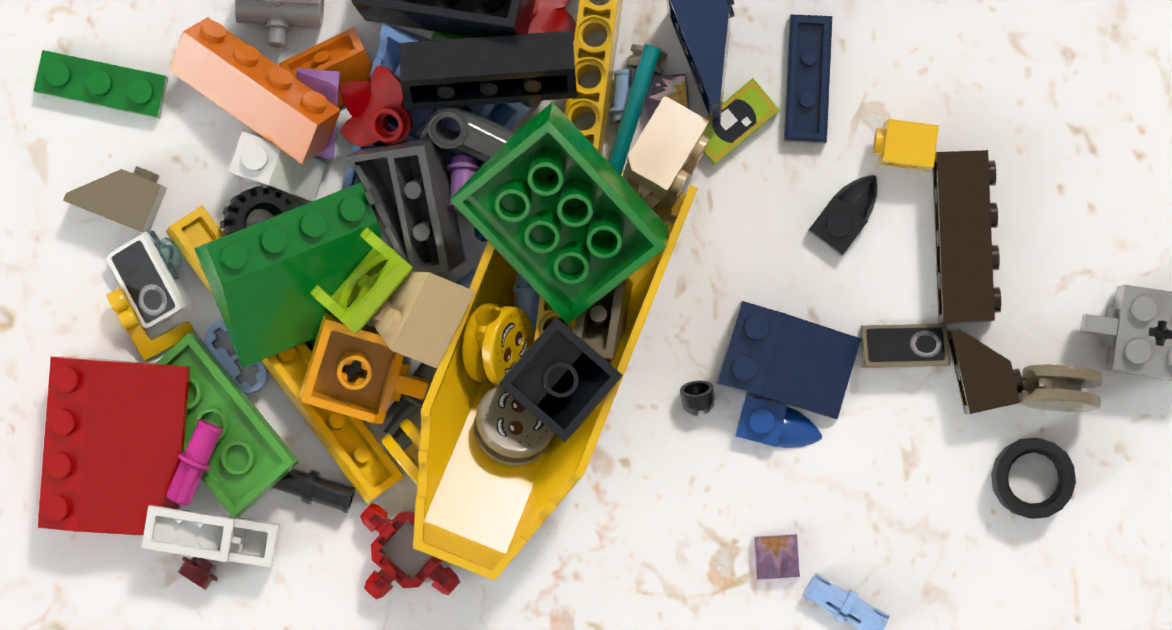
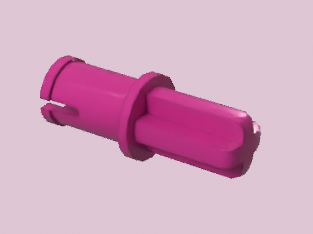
[167,419,224,506]

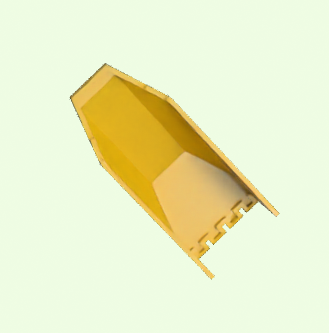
[413,169,698,581]

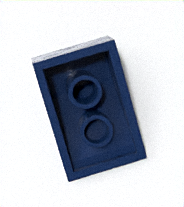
[667,0,735,126]
[716,301,861,420]

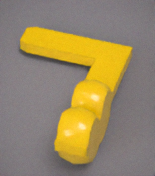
[106,287,195,361]

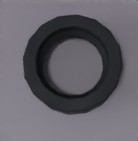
[991,438,1076,519]

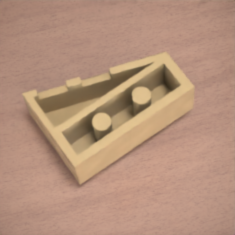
[370,270,476,368]

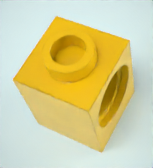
[873,119,939,171]

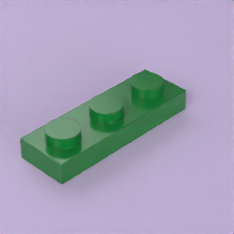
[33,50,168,119]

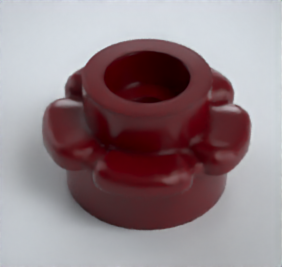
[178,557,218,590]

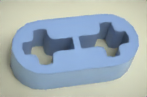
[205,321,269,393]

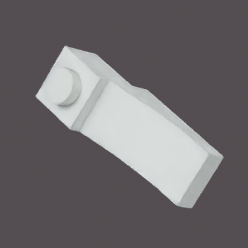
[141,505,281,568]

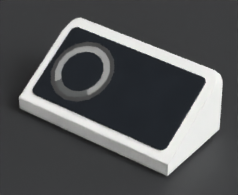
[106,231,186,329]

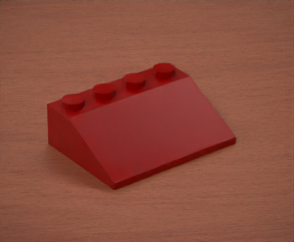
[37,356,190,536]

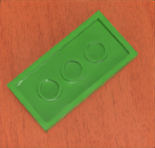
[155,332,300,518]

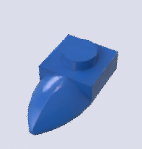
[735,395,822,448]

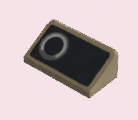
[861,324,950,368]

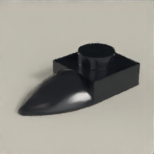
[808,175,877,256]

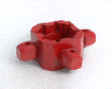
[360,503,461,600]

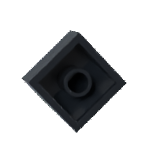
[498,317,623,442]

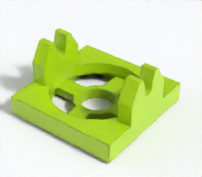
[310,227,413,334]

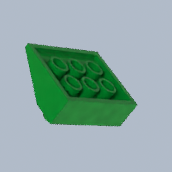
[450,102,668,324]
[194,182,386,368]

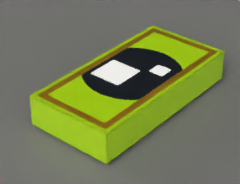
[704,78,780,165]

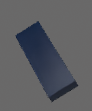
[784,14,833,144]

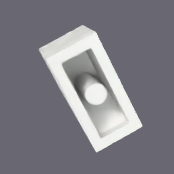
[228,131,327,202]

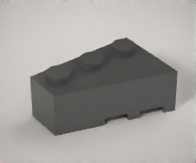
[344,138,466,274]

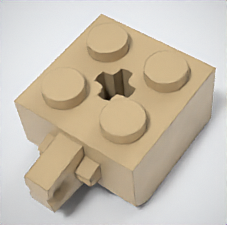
[622,95,710,216]

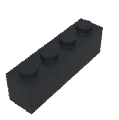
[400,31,577,110]

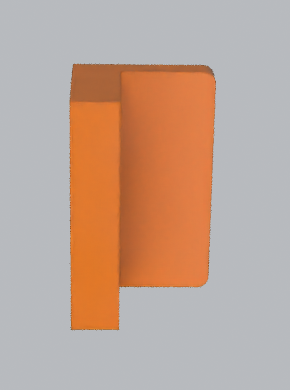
[278,27,372,108]

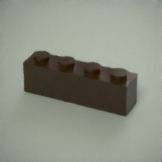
[932,150,1001,324]

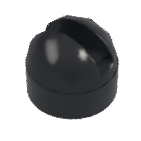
[680,380,715,416]

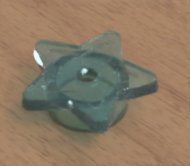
[149,230,182,280]

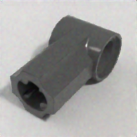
[428,106,516,162]

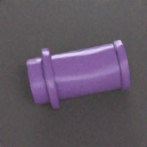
[447,155,481,212]

